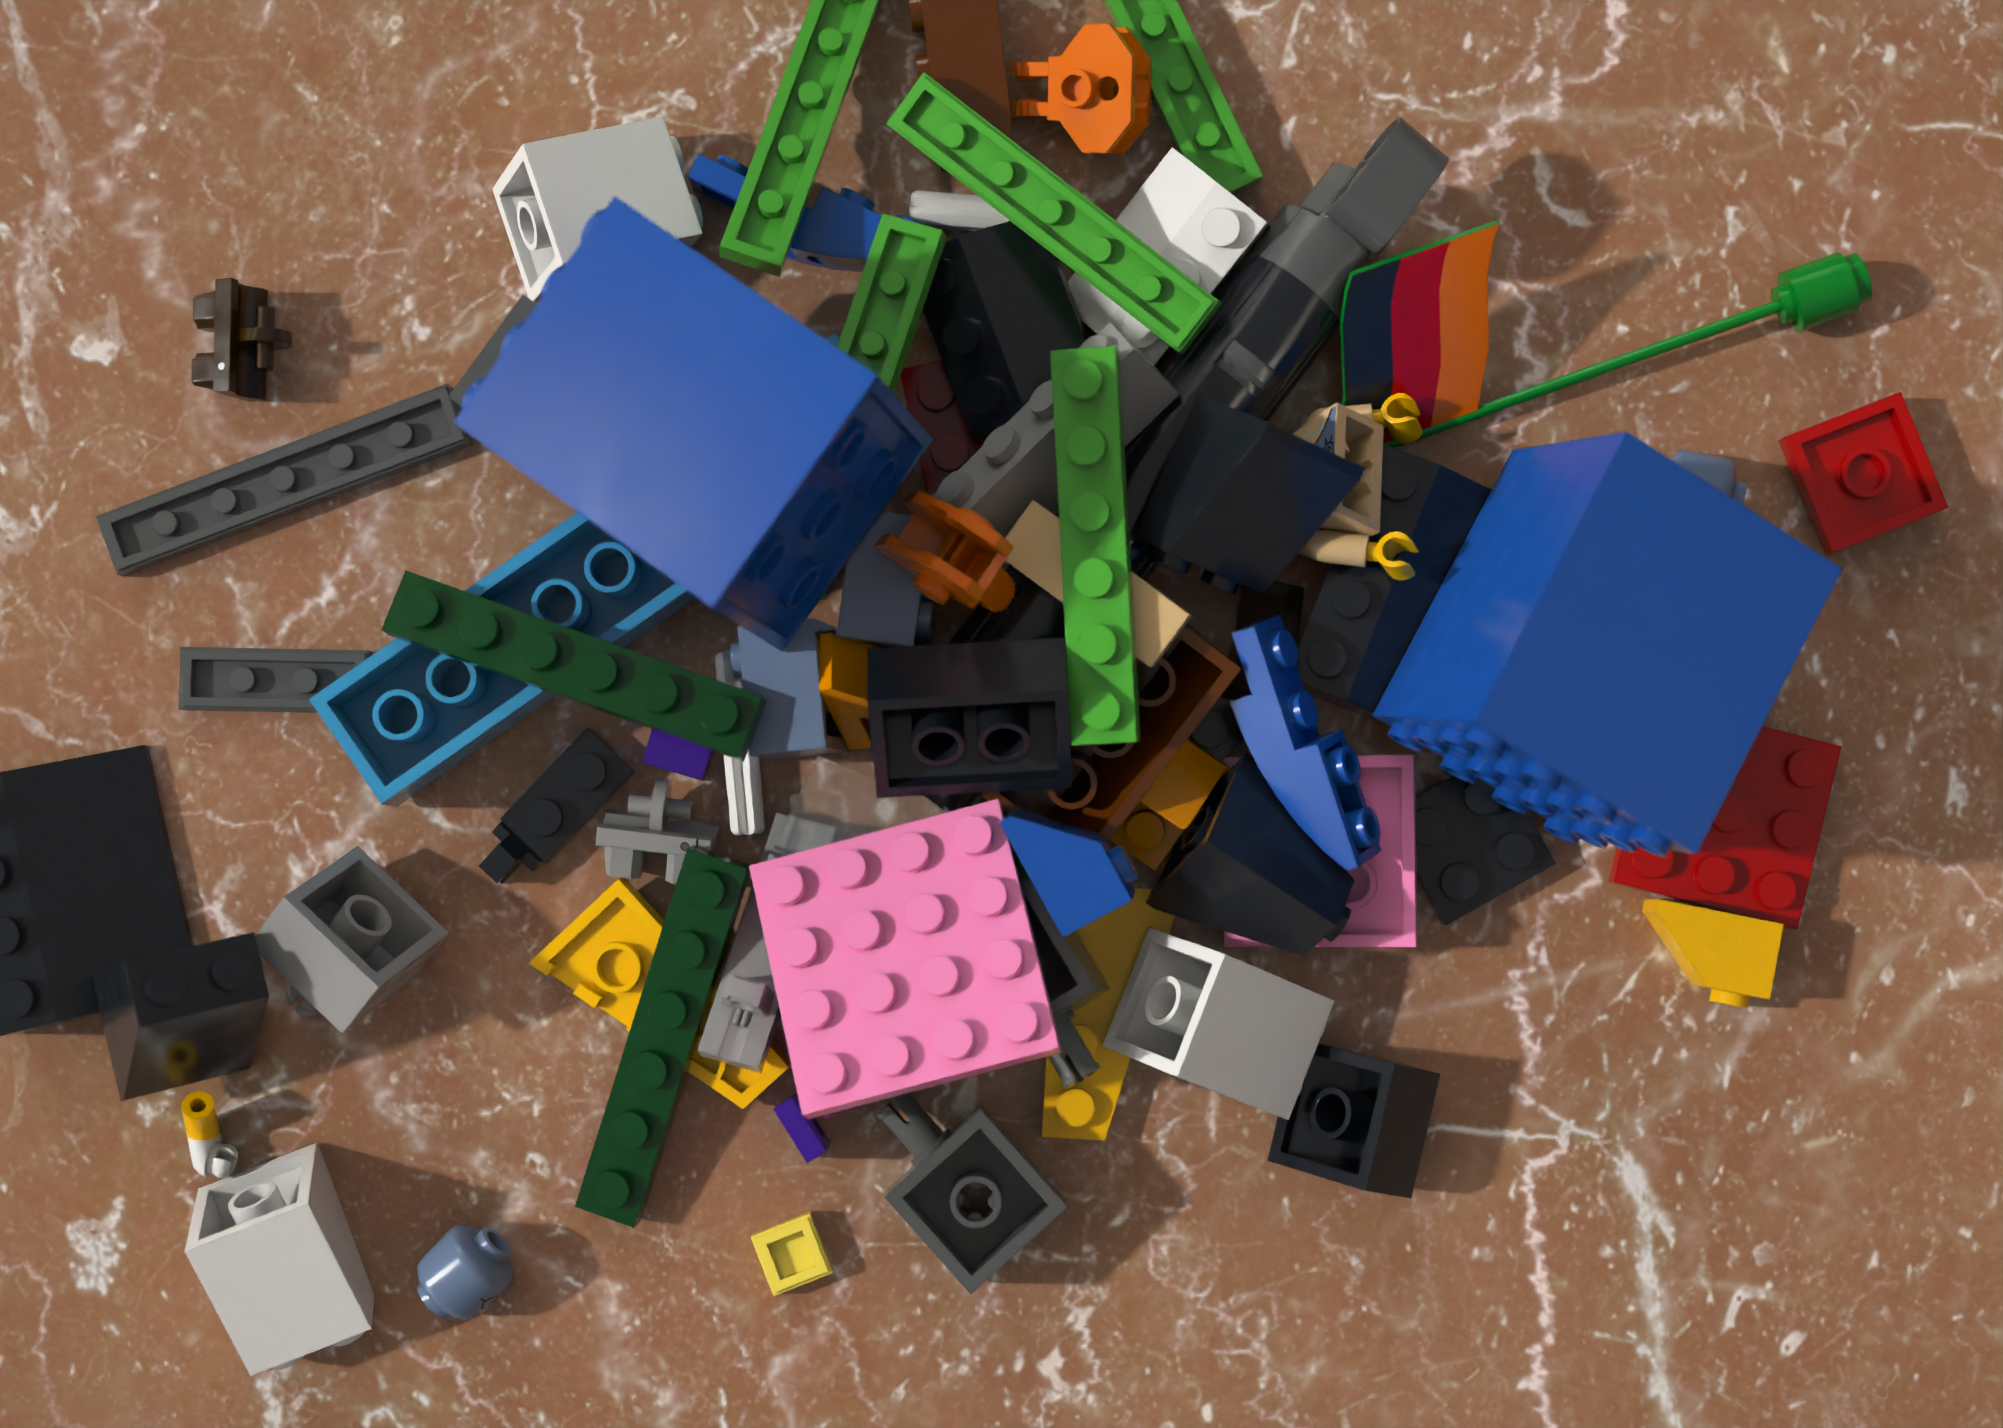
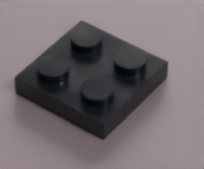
[1416,776,1556,925]

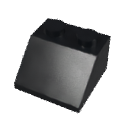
[1267,1043,1440,1198]

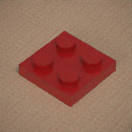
[1779,392,1949,556]

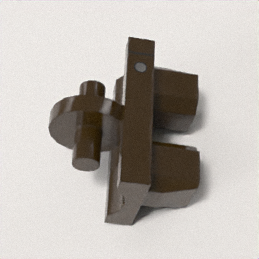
[191,278,293,402]

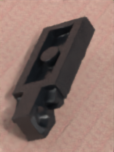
[479,728,635,884]

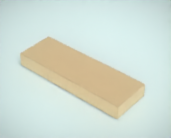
[1005,500,1192,668]

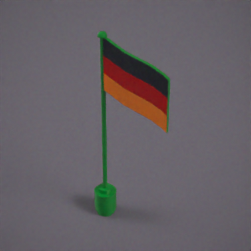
[1340,220,1872,448]

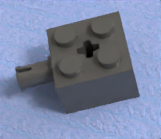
[1021,877,1110,1089]
[876,1092,1067,1294]

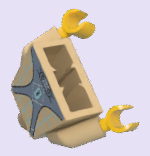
[1293,393,1423,581]

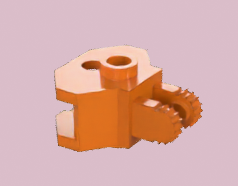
[1010,24,1152,154]
[874,490,1016,613]

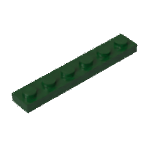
[381,570,767,762]
[575,845,751,1228]

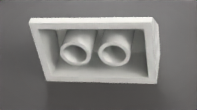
[1068,147,1270,369]

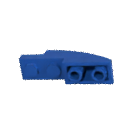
[688,154,920,272]
[1229,614,1381,870]

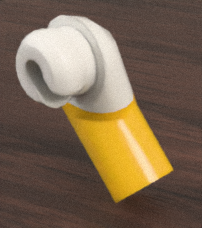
[181,1091,238,1178]

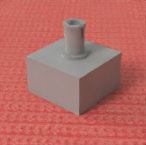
[255,846,449,1034]

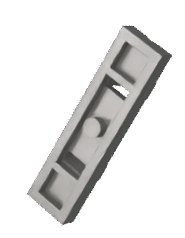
[697,812,838,1073]

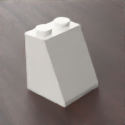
[492,116,703,303]
[1103,928,1334,1120]
[185,1143,375,1376]

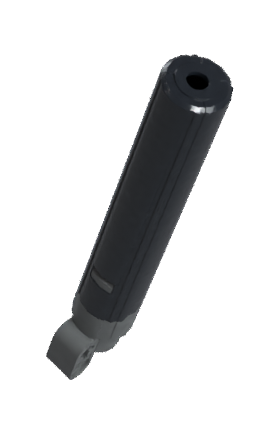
[871,117,1449,812]

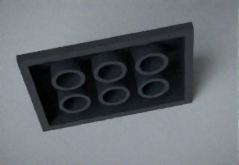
[1296,444,1492,726]
[0,745,193,1037]

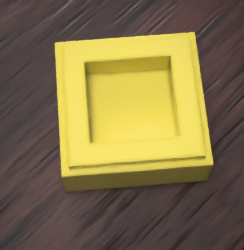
[751,1211,834,1296]

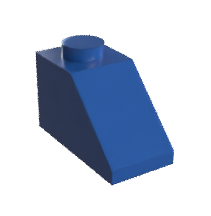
[999,809,1139,937]

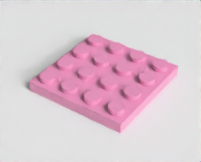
[749,799,1062,1119]

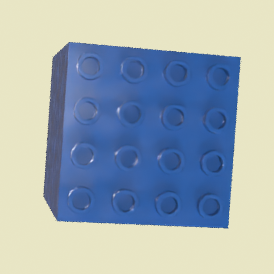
[453,196,933,652]
[1372,431,1843,857]

